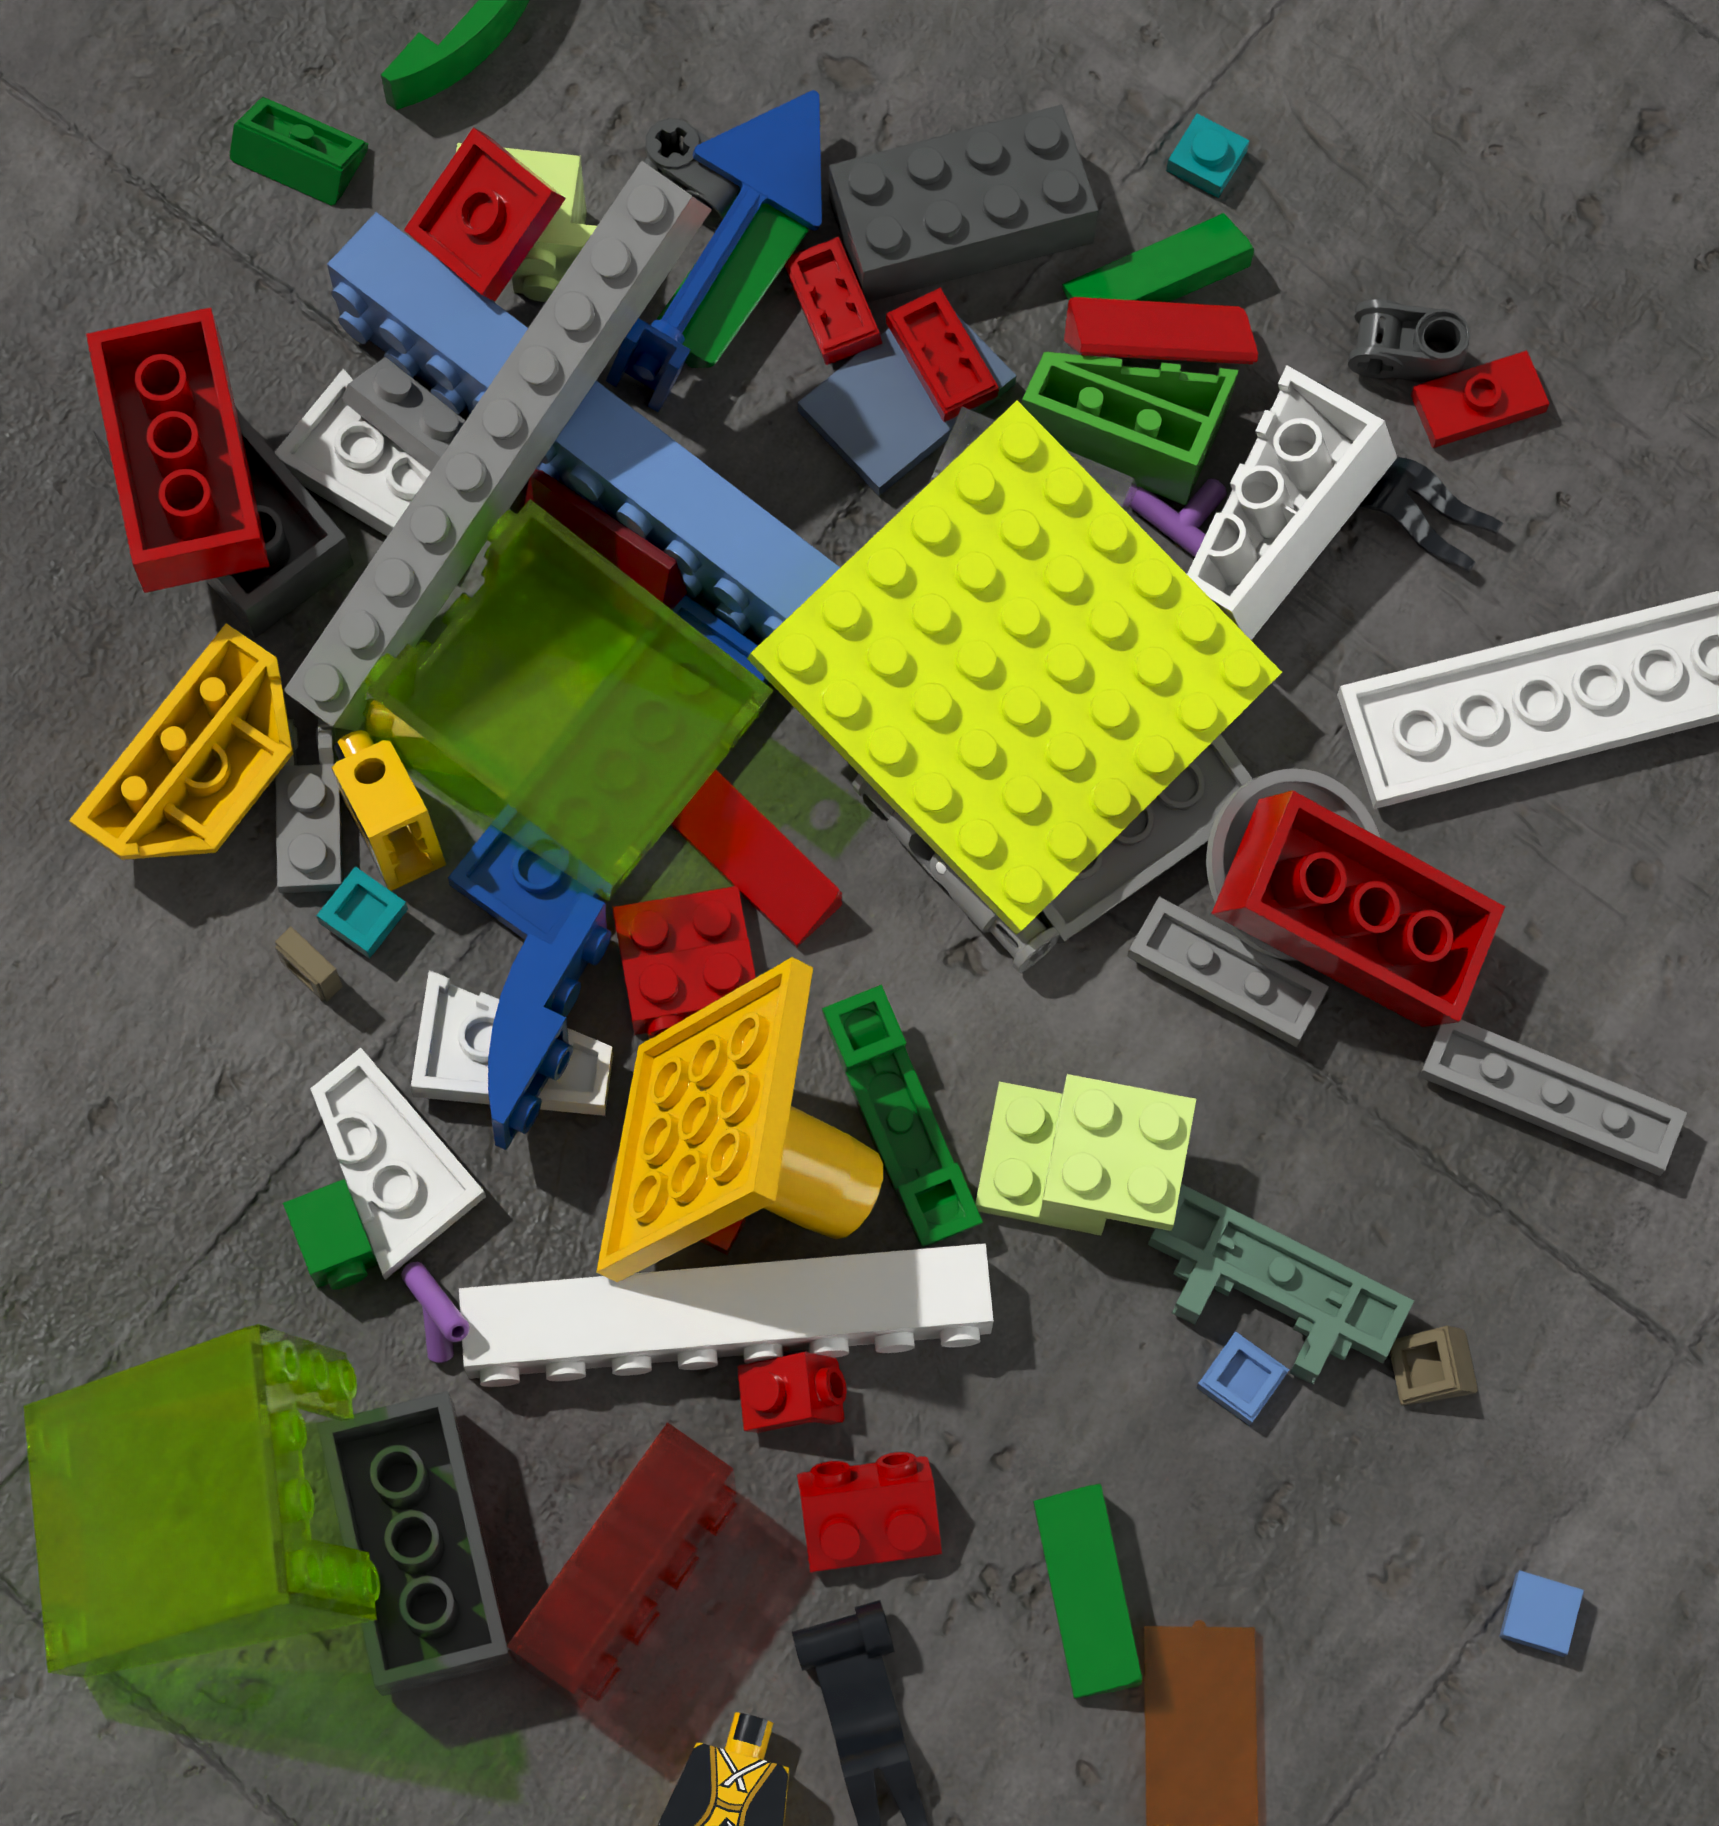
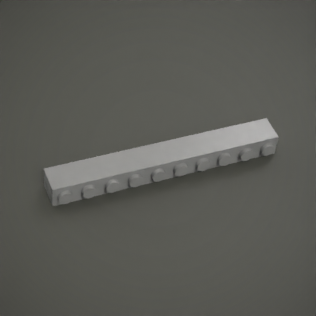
[283,161,712,731]

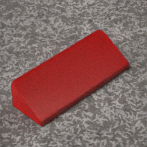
[1064,297,1258,365]
[664,764,842,948]

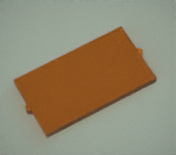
[1143,1620,1258,1826]

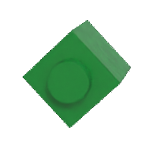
[283,1179,378,1290]

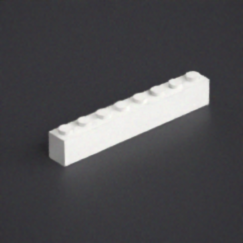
[459,1243,994,1387]

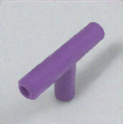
[1127,479,1227,557]
[401,1262,470,1363]

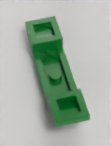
[381,0,530,110]
[821,984,983,1248]

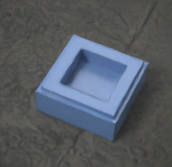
[1196,1331,1289,1426]
[1499,1570,1584,1657]

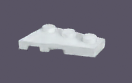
[274,369,431,536]
[411,970,613,1116]
[310,1048,486,1280]

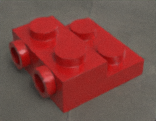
[612,886,756,1038]

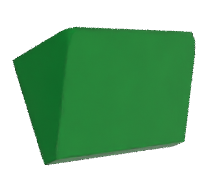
[229,97,369,205]

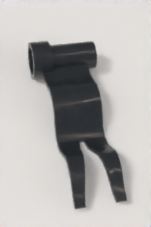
[1317,382,1503,573]
[792,1600,928,1826]

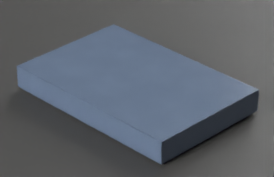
[798,314,1017,496]

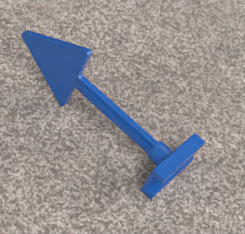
[606,90,822,412]

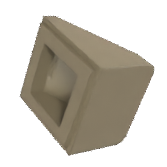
[1390,1326,1478,1406]

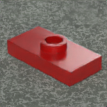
[784,237,882,365]
[886,288,999,422]
[1411,350,1550,448]

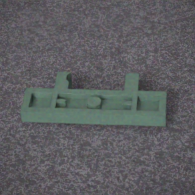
[1148,1184,1414,1385]

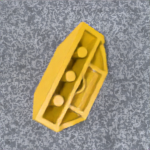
[69,623,293,860]

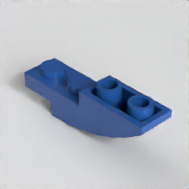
[488,892,611,1151]

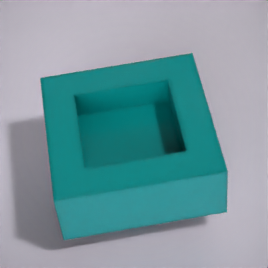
[1166,113,1250,198]
[316,866,408,959]

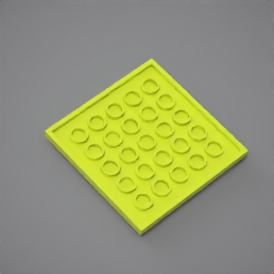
[747,400,1282,935]

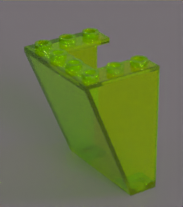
[362,499,773,901]
[23,1324,380,1678]

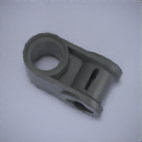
[645,118,741,230]
[1348,299,1470,382]

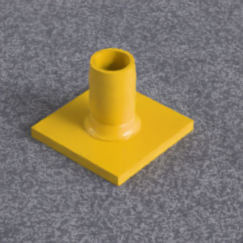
[596,957,883,1282]

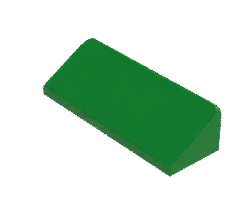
[656,203,809,368]
[1062,213,1254,302]
[1033,1483,1142,1699]

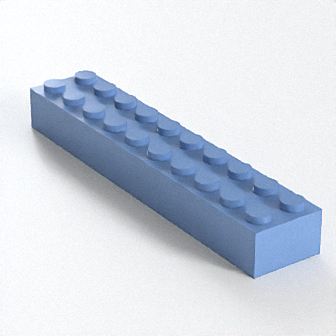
[327,212,840,643]

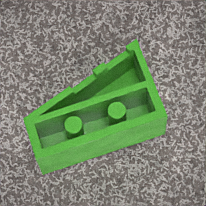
[1021,352,1239,505]

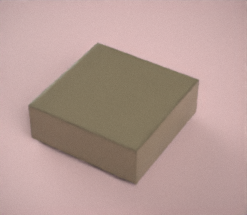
[275,926,343,1002]

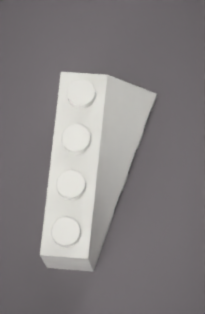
[1187,365,1397,640]

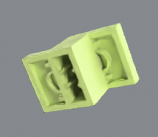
[456,143,597,302]
[975,1074,1196,1236]

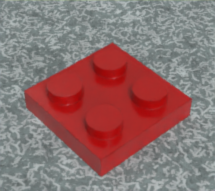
[404,127,566,301]

